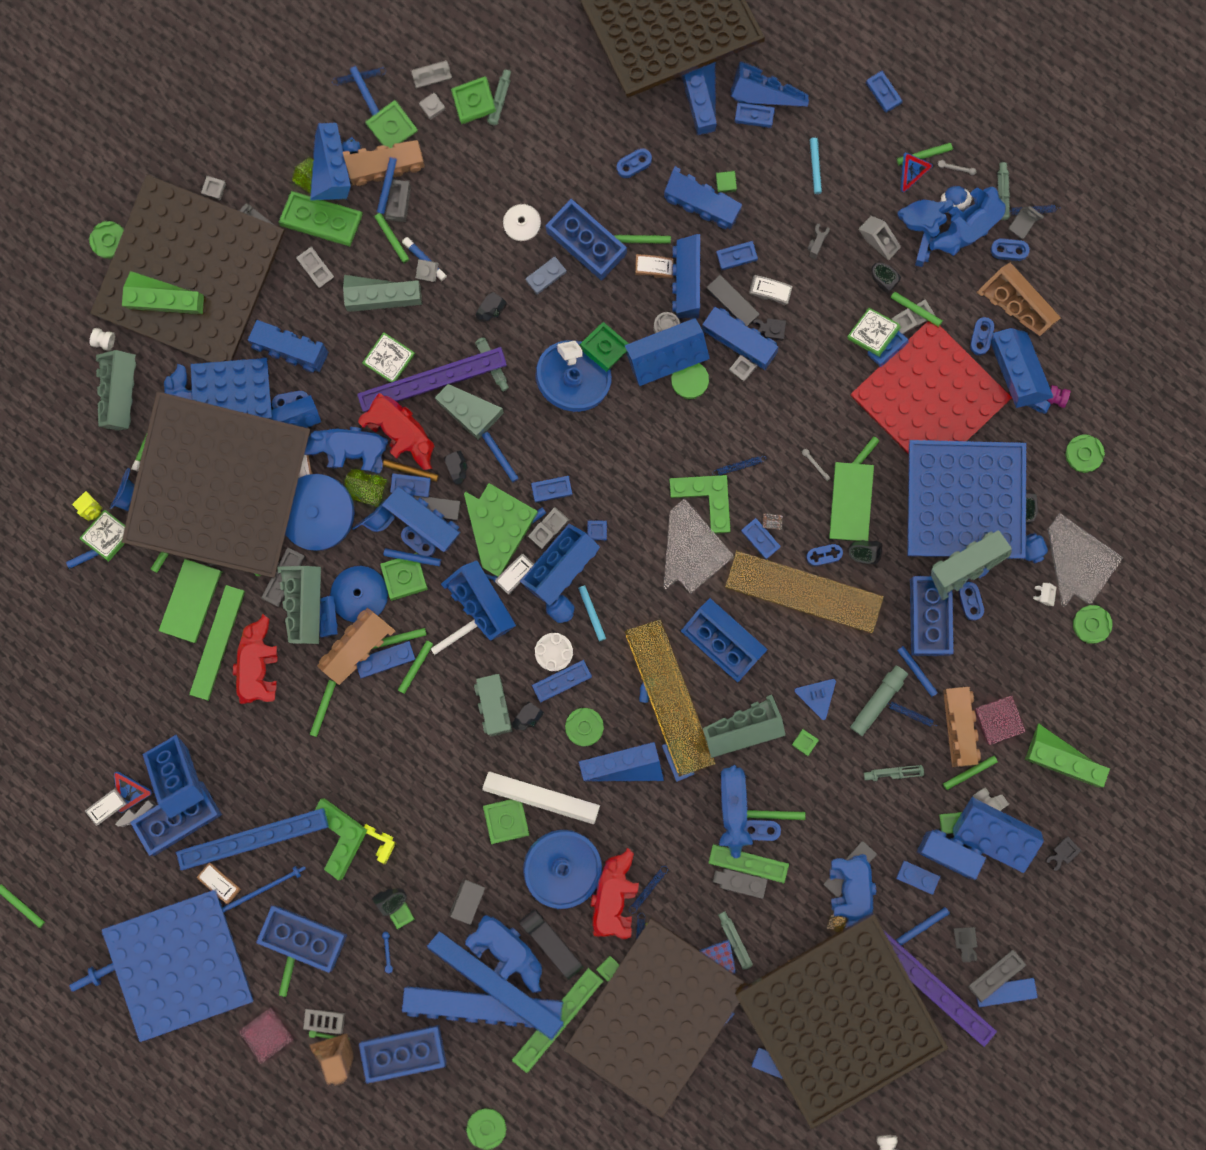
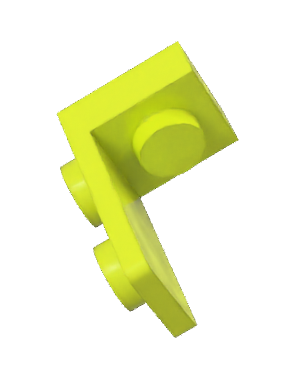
[72,491,103,521]
[364,824,396,865]

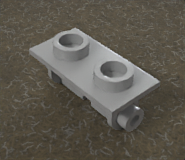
[411,61,452,88]

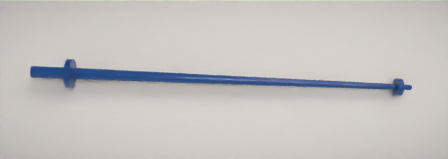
[69,866,306,992]

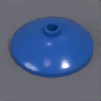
[330,566,388,623]

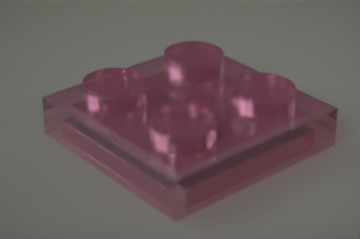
[974,695,1026,745]
[239,1007,294,1064]

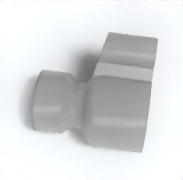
[973,787,1009,811]

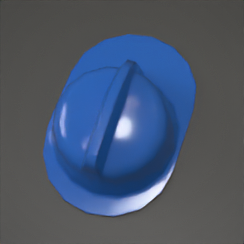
[109,468,135,511]
[352,500,395,532]

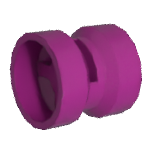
[1047,385,1070,408]

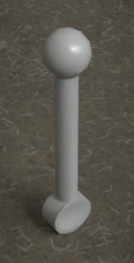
[938,160,976,175]
[802,449,830,481]

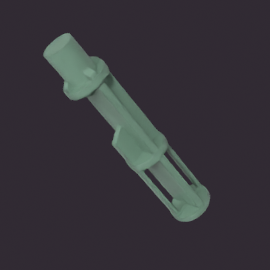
[487,70,511,125]
[998,162,1010,220]
[475,338,509,392]
[864,765,924,781]
[718,911,753,970]

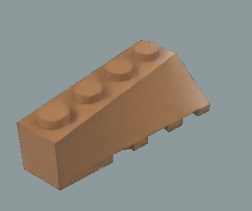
[343,140,425,186]
[977,263,1061,336]
[317,607,395,685]
[943,687,981,767]
[309,1033,354,1085]

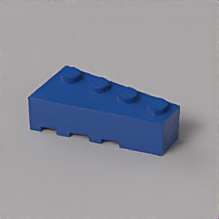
[248,320,328,373]

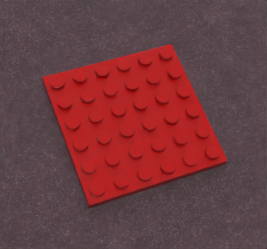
[850,321,1012,454]

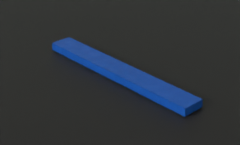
[176,808,329,870]
[427,931,564,1041]

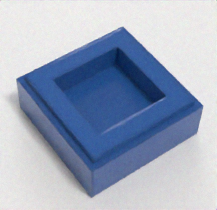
[588,521,607,540]

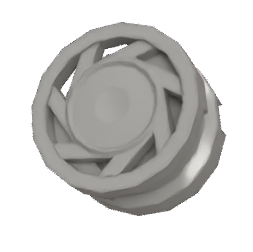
[654,312,680,333]

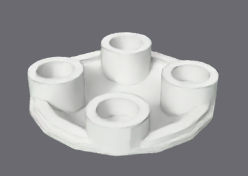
[535,633,573,671]

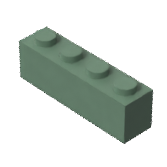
[343,275,422,312]
[96,350,136,431]
[931,530,1012,600]
[277,566,321,644]
[703,694,786,758]

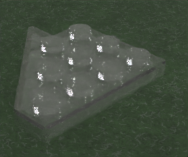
[664,499,734,594]
[1047,513,1123,607]

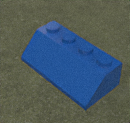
[672,234,700,318]
[991,328,1053,408]
[382,486,461,552]
[681,598,767,683]

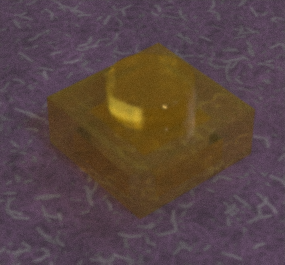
[826,910,847,932]

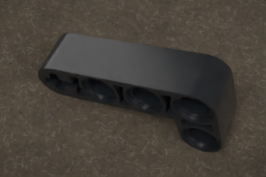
[519,908,584,980]

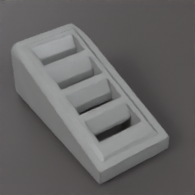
[303,1009,345,1034]

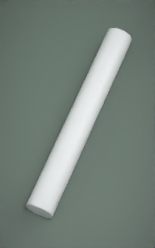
[431,619,477,655]

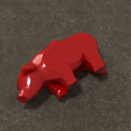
[358,393,435,470]
[233,614,278,704]
[591,847,639,939]

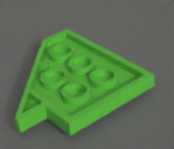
[464,483,538,577]

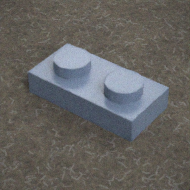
[525,257,567,295]

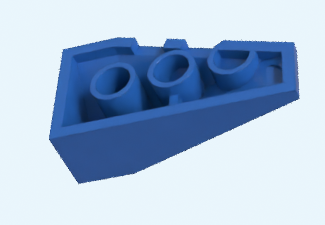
[731,61,809,106]

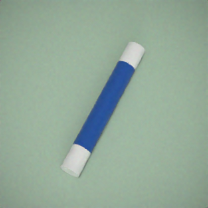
[402,237,447,281]

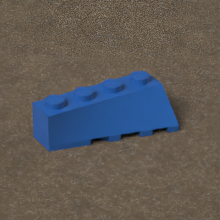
[682,62,717,135]
[310,123,351,200]
[664,166,742,229]
[441,560,516,641]
[579,742,664,781]

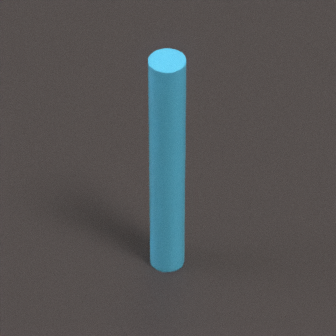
[810,138,822,194]
[578,585,606,641]

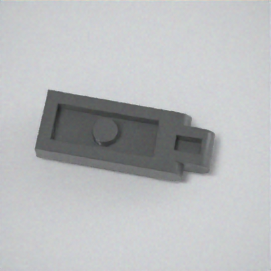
[712,869,768,899]

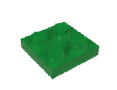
[579,322,629,372]

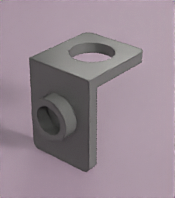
[1008,206,1044,239]

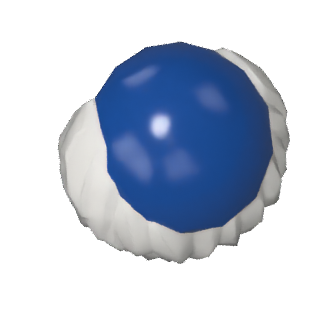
[941,186,972,213]

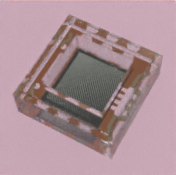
[763,514,783,530]

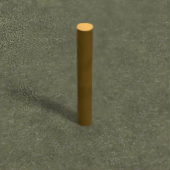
[383,459,439,482]

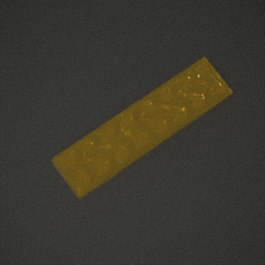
[725,551,884,634]
[625,619,716,777]

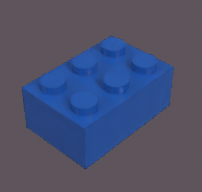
[916,830,986,879]

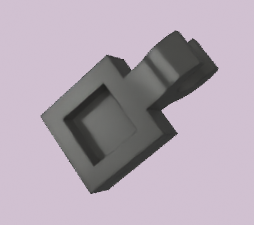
[807,223,829,260]
[954,927,977,962]

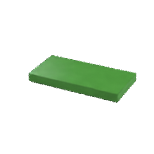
[279,191,362,246]
[829,462,874,541]
[159,559,222,643]

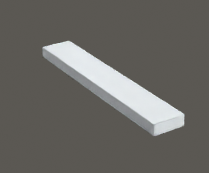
[482,772,600,824]

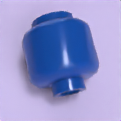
[1025,533,1048,563]
[546,595,575,623]

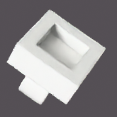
[558,341,582,365]
[1033,583,1057,606]

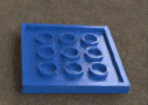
[191,358,272,419]

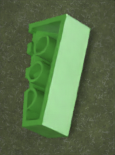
[122,271,204,314]
[1025,724,1110,788]

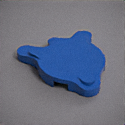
[898,200,954,236]

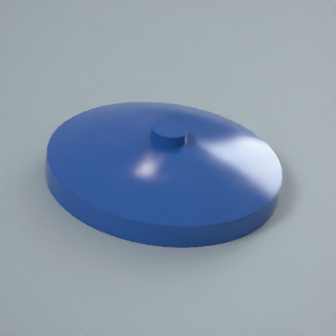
[536,340,611,412]
[285,474,354,551]
[523,830,602,909]

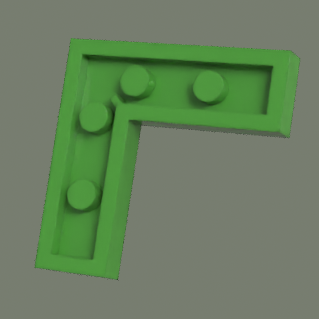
[670,475,730,534]
[315,798,367,880]

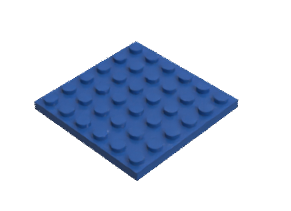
[907,440,1026,559]
[102,889,254,1042]

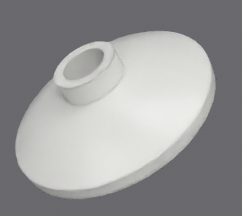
[503,204,541,241]

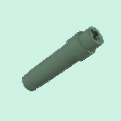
[850,665,908,736]

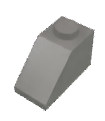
[859,216,901,260]

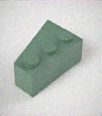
[435,384,504,440]
[474,674,513,737]

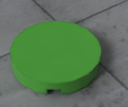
[89,221,124,259]
[671,363,709,399]
[1065,434,1105,473]
[1073,605,1112,644]
[565,708,604,747]
[467,1108,506,1150]

